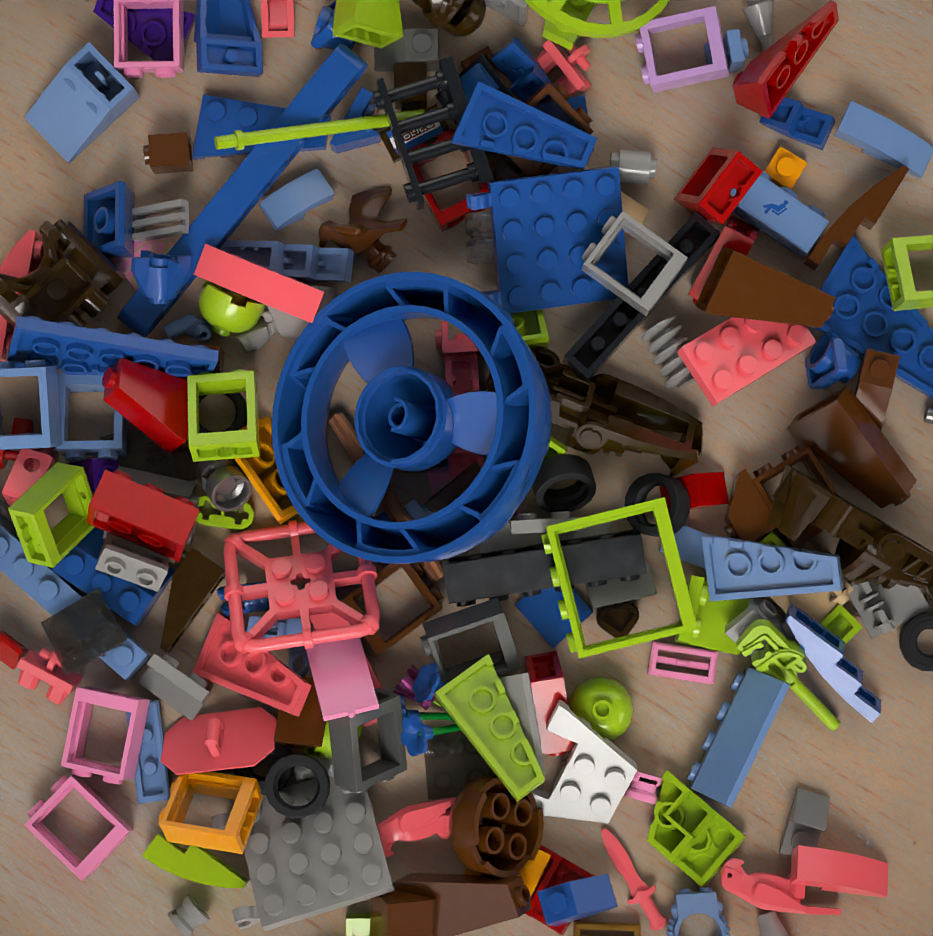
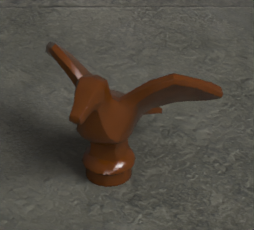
[318,186,408,273]

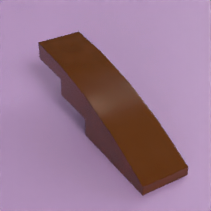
[804,166,909,271]

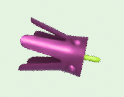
[393,664,442,711]

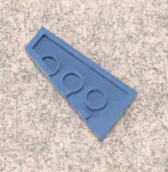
[701,534,844,601]

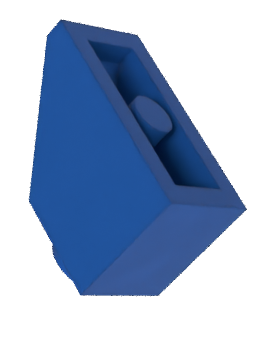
[537,874,618,927]

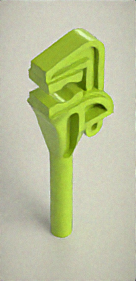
[736,619,841,731]

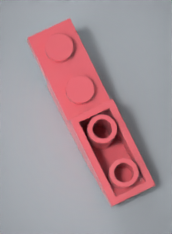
[0,230,44,361]

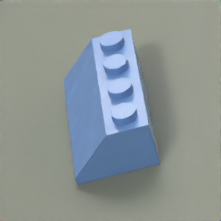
[686,667,790,808]

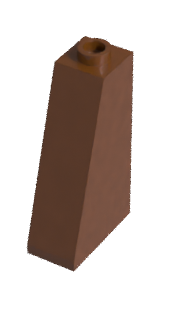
[695,245,836,328]
[787,386,917,509]
[393,873,532,936]

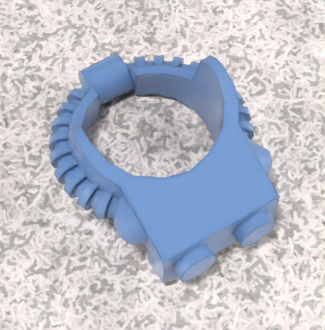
[666,887,730,936]

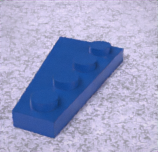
[192,94,331,160]

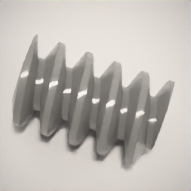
[641,316,695,389]

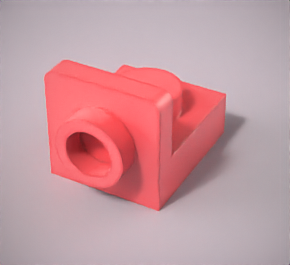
[435,321,482,359]

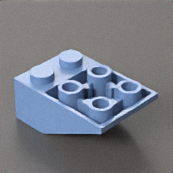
[24,42,139,164]

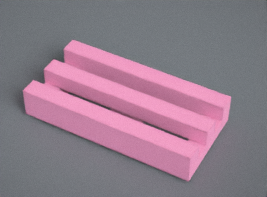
[647,642,718,685]

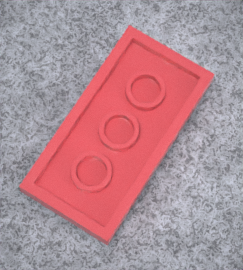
[677,317,816,406]

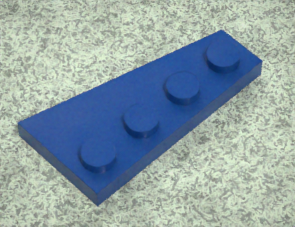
[450,81,597,170]

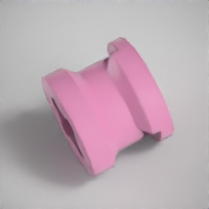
[624,771,662,804]

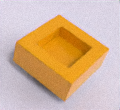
[764,146,808,189]

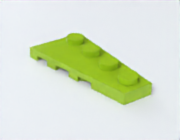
[435,654,545,802]

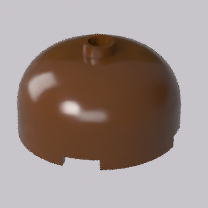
[449,774,544,878]

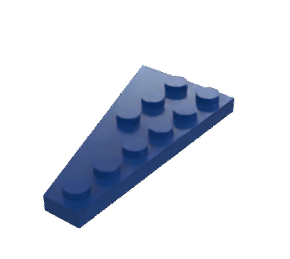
[814,236,933,400]

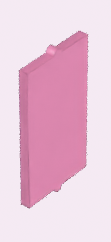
[305,638,379,721]

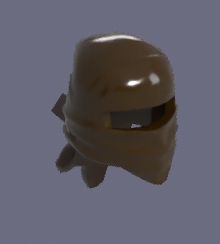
[412,0,486,37]

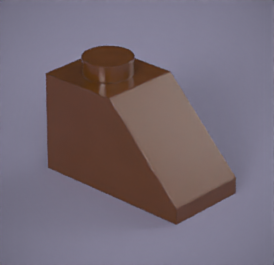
[724,469,777,541]

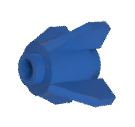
[131,250,191,304]

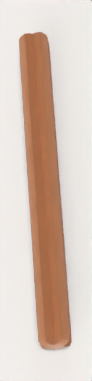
[328,412,444,582]

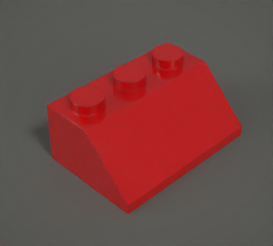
[87,470,200,562]

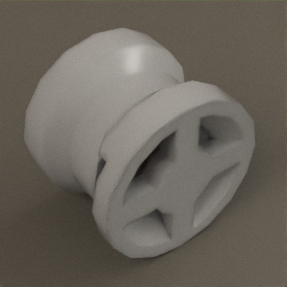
[167,895,210,936]

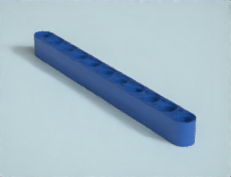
[117,43,368,338]

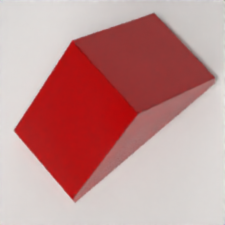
[659,471,729,512]

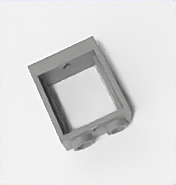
[581,211,688,316]

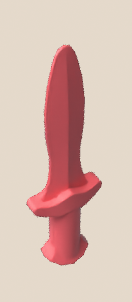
[601,828,668,930]

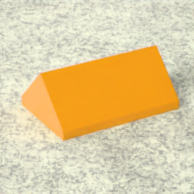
[235,416,299,525]

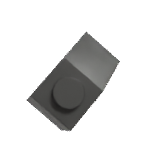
[374,29,439,72]

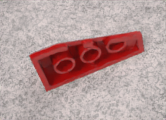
[733,0,839,119]

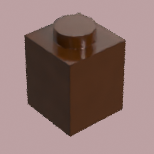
[143,132,193,174]

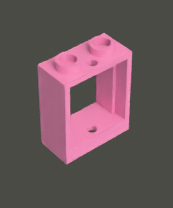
[114,0,184,79]
[61,686,150,784]
[24,775,134,881]

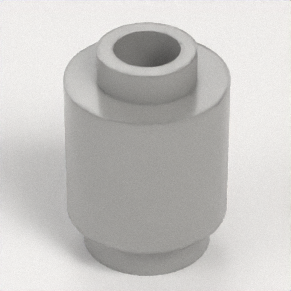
[610,149,657,184]

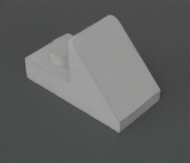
[779,788,830,856]

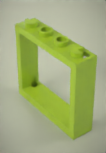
[541,497,698,659]

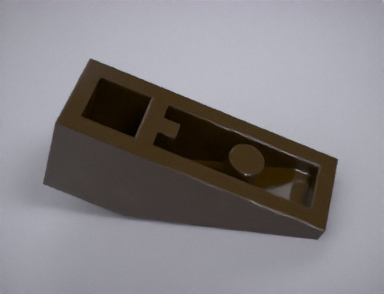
[160,548,226,653]

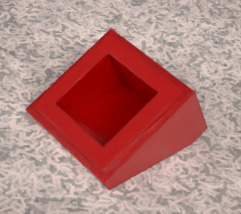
[0,631,29,669]

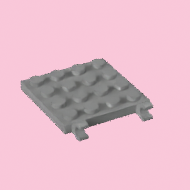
[211,777,395,931]

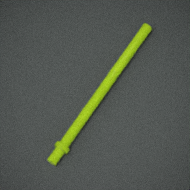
[214,109,425,150]

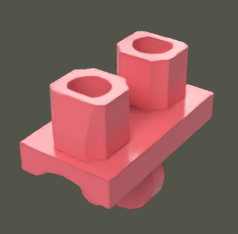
[536,40,592,96]
[17,645,84,704]

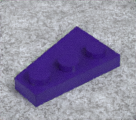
[93,0,196,61]

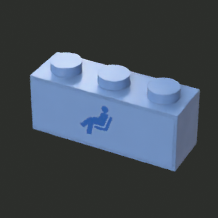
[730,170,829,259]

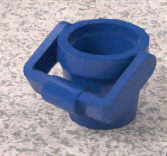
[311,0,355,50]
[805,332,861,389]

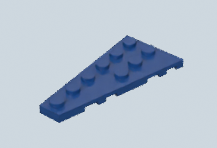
[5,316,219,377]

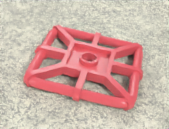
[223,520,380,654]

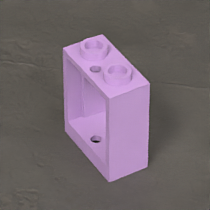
[635,6,730,93]

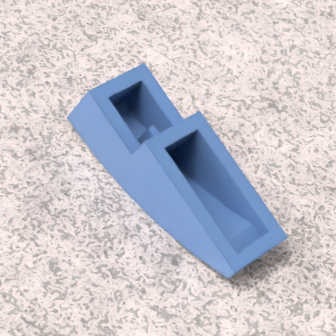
[834,101,933,178]

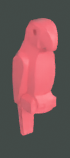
[377,797,457,857]
[719,858,841,915]

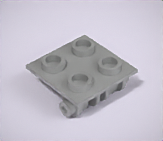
[844,578,930,639]

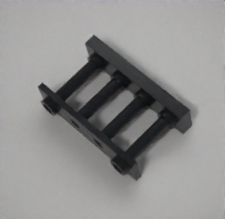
[372,56,494,210]

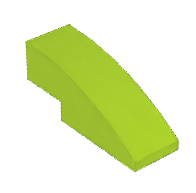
[142,832,250,888]

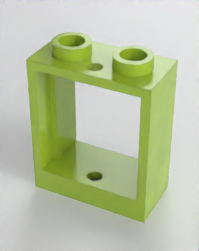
[880,235,933,311]
[187,369,260,462]
[8,462,94,568]

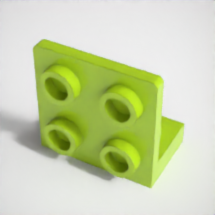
[675,575,749,655]

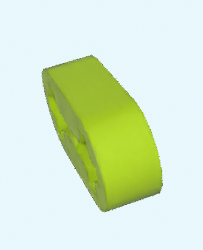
[196,496,255,531]

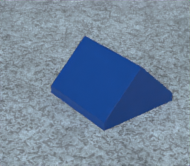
[83,181,135,258]

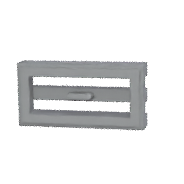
[132,199,189,242]

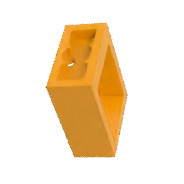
[159,771,264,854]

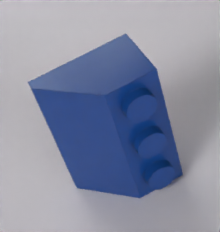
[52,527,176,626]

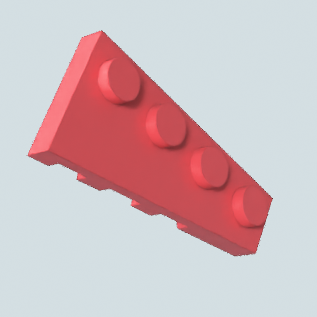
[192,612,312,717]

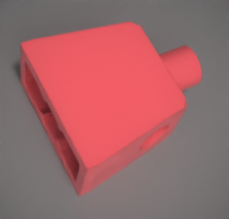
[2,447,56,511]

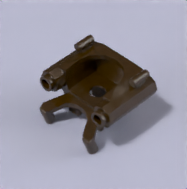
[0,219,125,327]

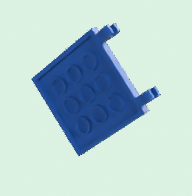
[466,166,628,314]

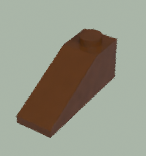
[854,348,900,430]

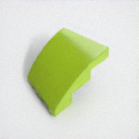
[647,770,747,888]

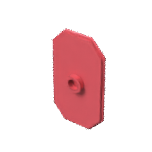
[161,707,277,775]

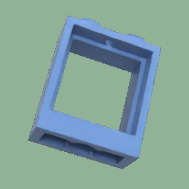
[0,360,62,450]
[55,372,128,461]

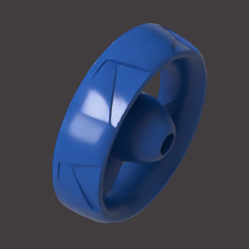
[272,272,552,564]

